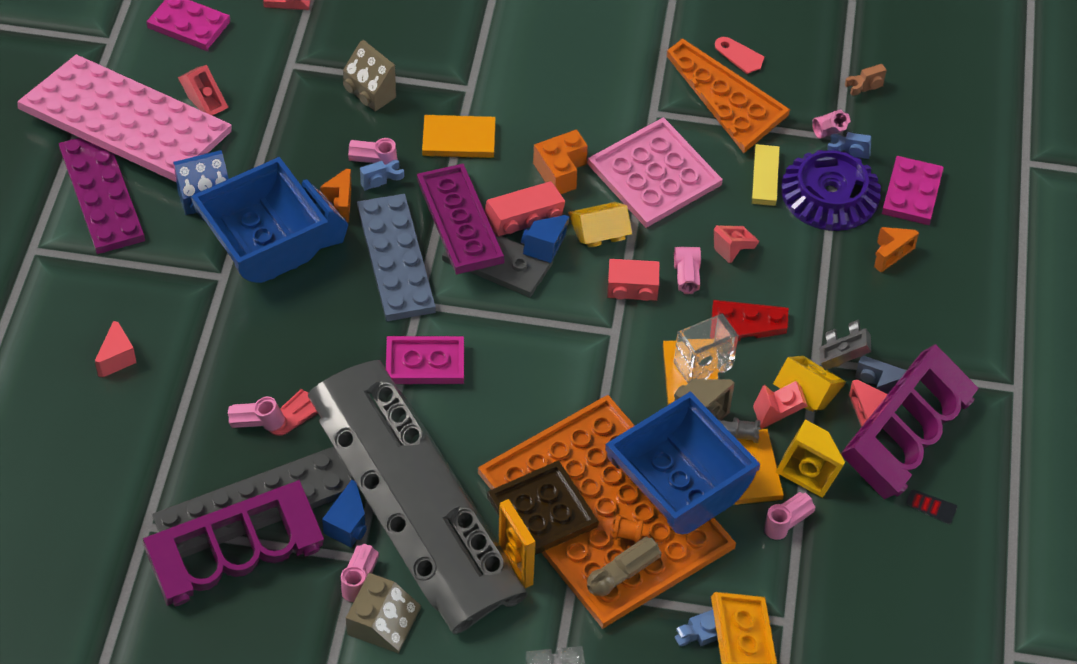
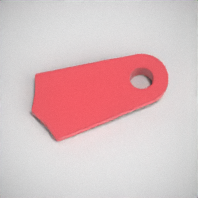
[715,37,765,75]
[269,389,318,436]

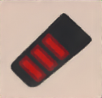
[907,490,957,524]

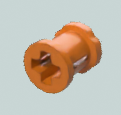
[612,515,644,544]

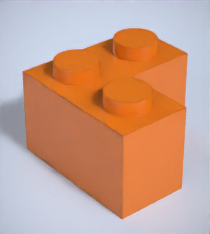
[533,129,588,194]

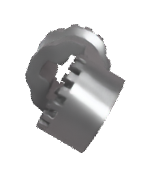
[719,417,760,443]

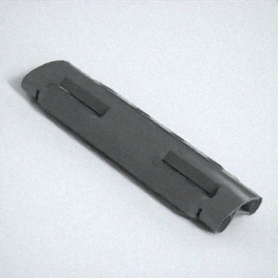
[308,360,528,634]

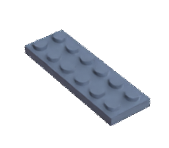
[357,194,436,321]

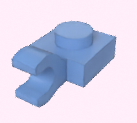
[828,132,871,159]
[360,160,404,190]
[674,610,718,646]

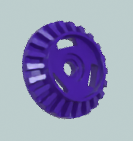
[781,150,881,231]

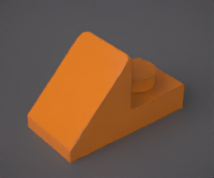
[320,169,352,222]
[874,227,919,273]

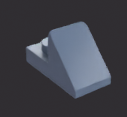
[855,356,907,394]

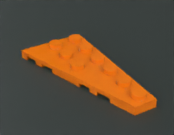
[667,38,790,153]

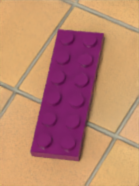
[58,138,145,254]
[417,164,504,275]

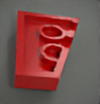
[710,300,789,345]

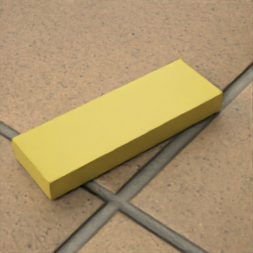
[752,144,780,206]

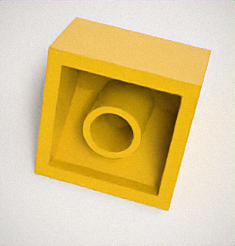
[568,202,632,247]
[773,356,846,412]
[776,419,845,498]

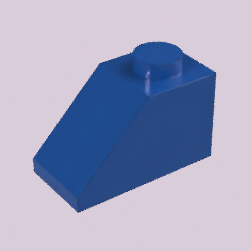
[521,215,570,263]
[322,480,367,547]

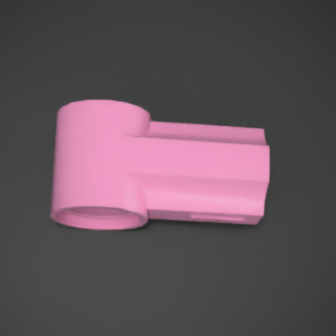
[812,110,851,138]
[348,138,397,165]
[674,247,701,294]
[228,396,285,431]
[764,492,815,540]
[341,544,379,602]

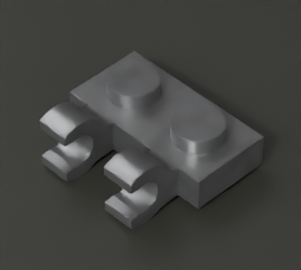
[820,320,871,370]

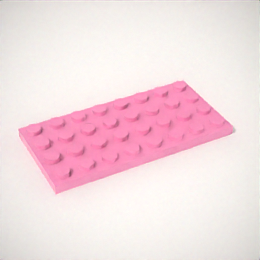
[17,54,232,182]

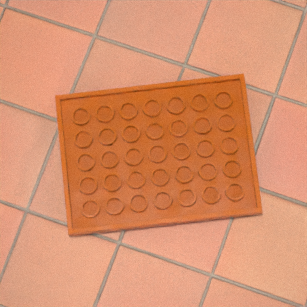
[478,395,736,629]

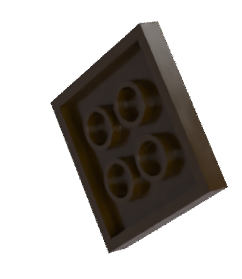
[487,460,598,555]

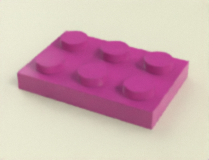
[147,0,230,51]
[882,156,944,225]
[386,336,464,384]

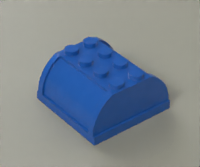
[191,157,329,283]
[605,391,760,534]

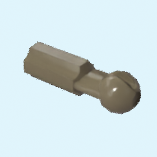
[587,536,661,597]

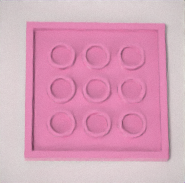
[587,117,723,228]

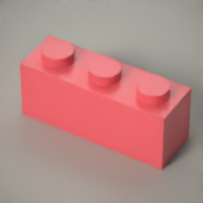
[485,181,565,237]

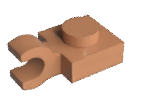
[845,64,886,95]

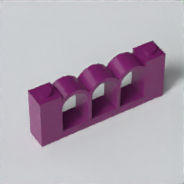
[840,344,979,499]
[143,480,324,606]

